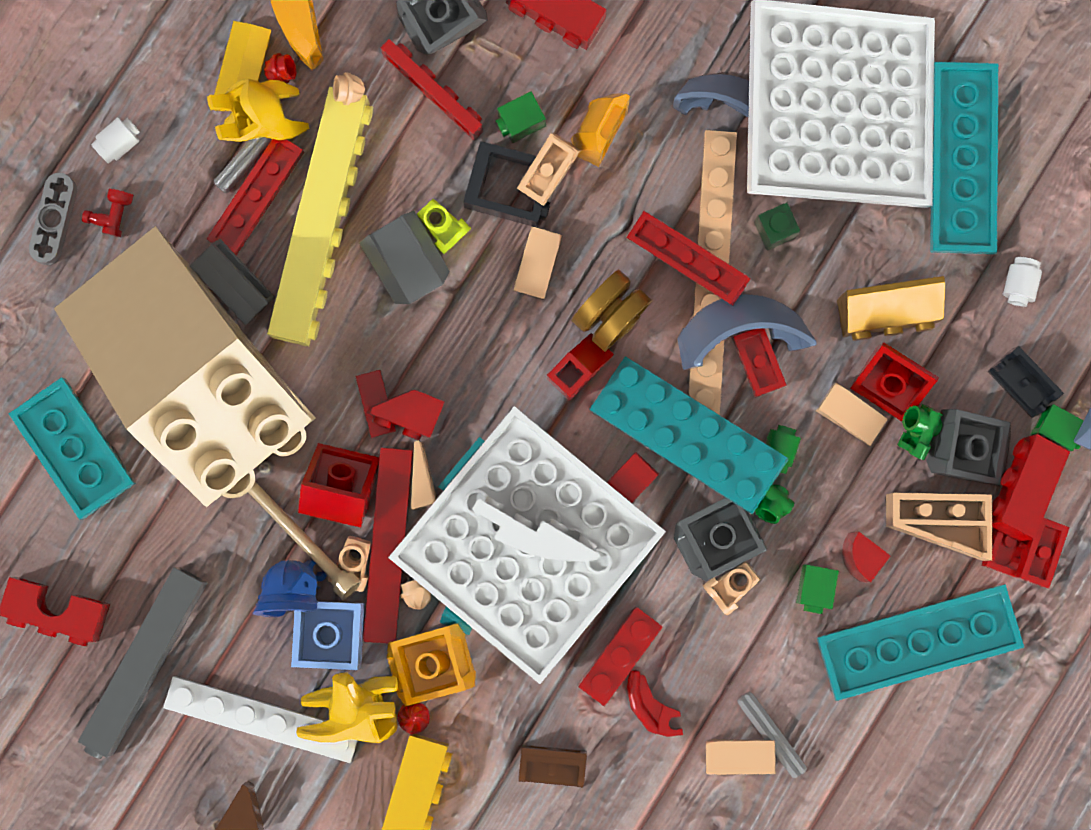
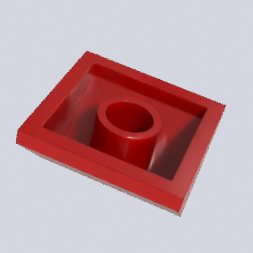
[850,342,939,421]

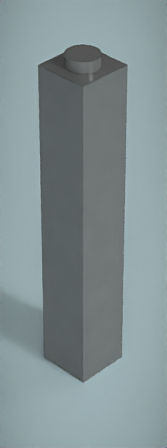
[78,567,208,759]

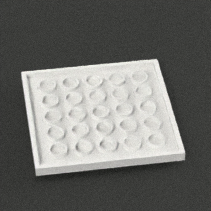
[747,0,935,208]
[388,406,666,684]

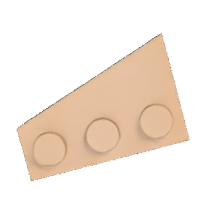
[886,493,992,561]

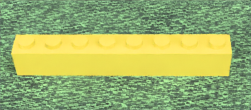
[267,87,373,347]

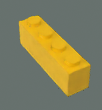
[382,734,453,830]

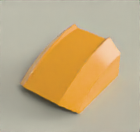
[270,0,324,70]
[571,93,630,167]
[387,623,476,706]

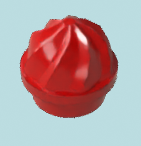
[264,53,296,84]
[397,702,430,734]

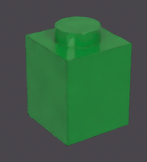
[495,91,546,144]
[1030,404,1084,452]
[796,565,839,614]

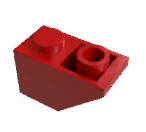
[546,333,614,401]
[367,389,444,441]

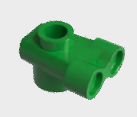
[897,404,943,460]
[755,484,795,524]

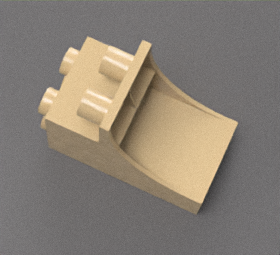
[54,226,315,507]

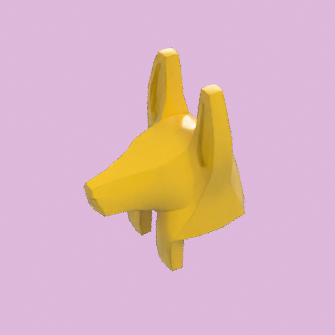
[207,79,310,142]
[296,672,398,743]

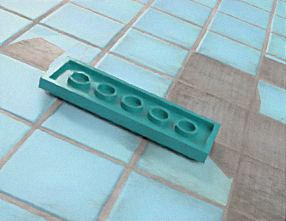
[930,62,999,254]
[590,356,788,514]
[816,584,1024,701]

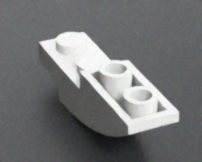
[472,496,600,562]

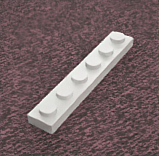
[163,676,358,763]

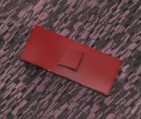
[355,370,396,438]

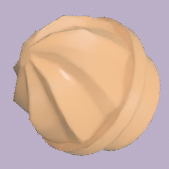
[333,72,365,105]
[400,580,431,610]

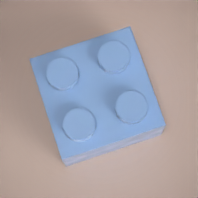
[291,601,365,670]

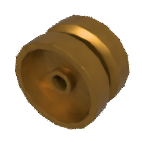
[571,269,652,352]

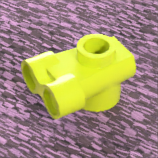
[417,198,472,254]

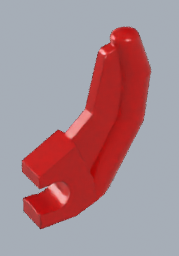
[626,670,683,737]

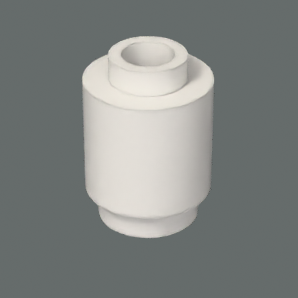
[91,117,140,164]
[1003,257,1042,307]

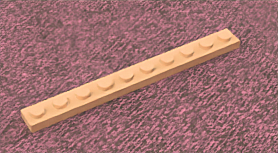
[688,130,737,415]

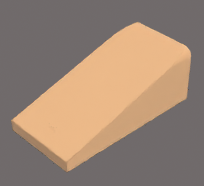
[517,133,581,206]
[514,227,562,299]
[816,383,887,446]
[411,440,437,510]
[706,739,776,775]

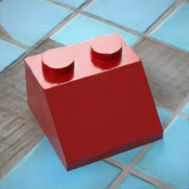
[298,443,380,528]

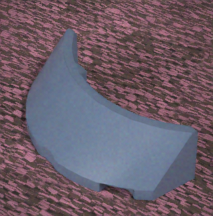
[672,74,749,118]
[677,294,817,370]

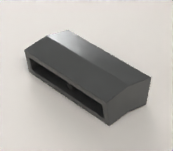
[190,239,275,325]

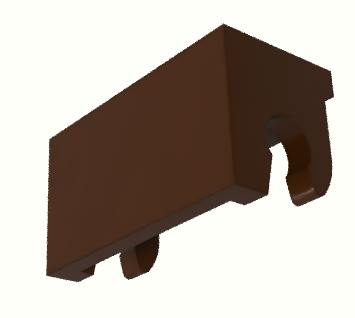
[519,745,587,788]

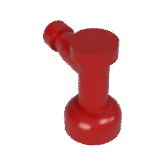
[82,189,134,238]

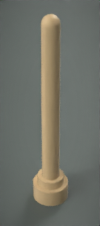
[248,482,361,600]

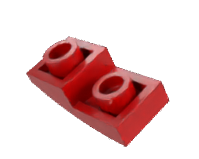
[606,452,659,503]

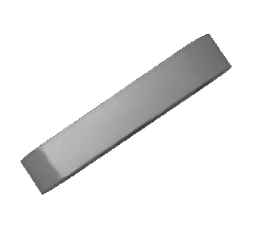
[29,173,77,265]

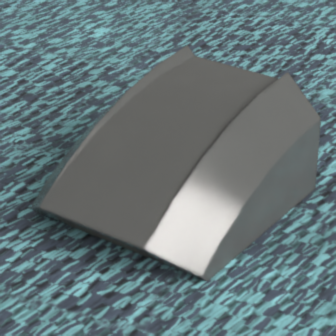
[396,0,488,55]
[359,211,450,304]
[926,409,1011,486]
[674,498,767,581]

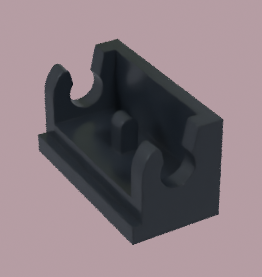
[987,346,1064,418]

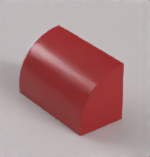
[842,531,891,582]

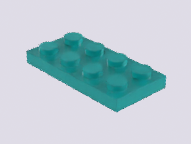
[8,377,136,520]

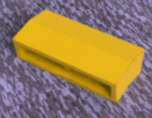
[214,21,271,95]

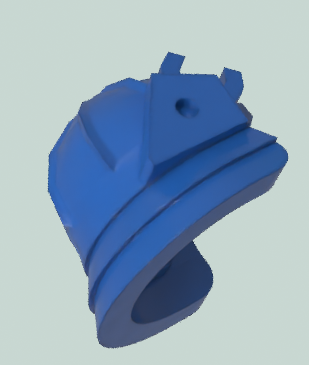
[252,559,327,617]

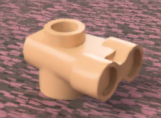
[327,536,371,592]
[703,561,761,616]

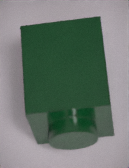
[754,202,801,251]

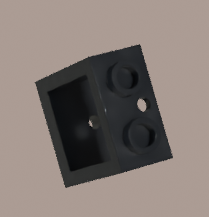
[463,141,551,228]

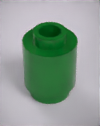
[765,424,801,474]

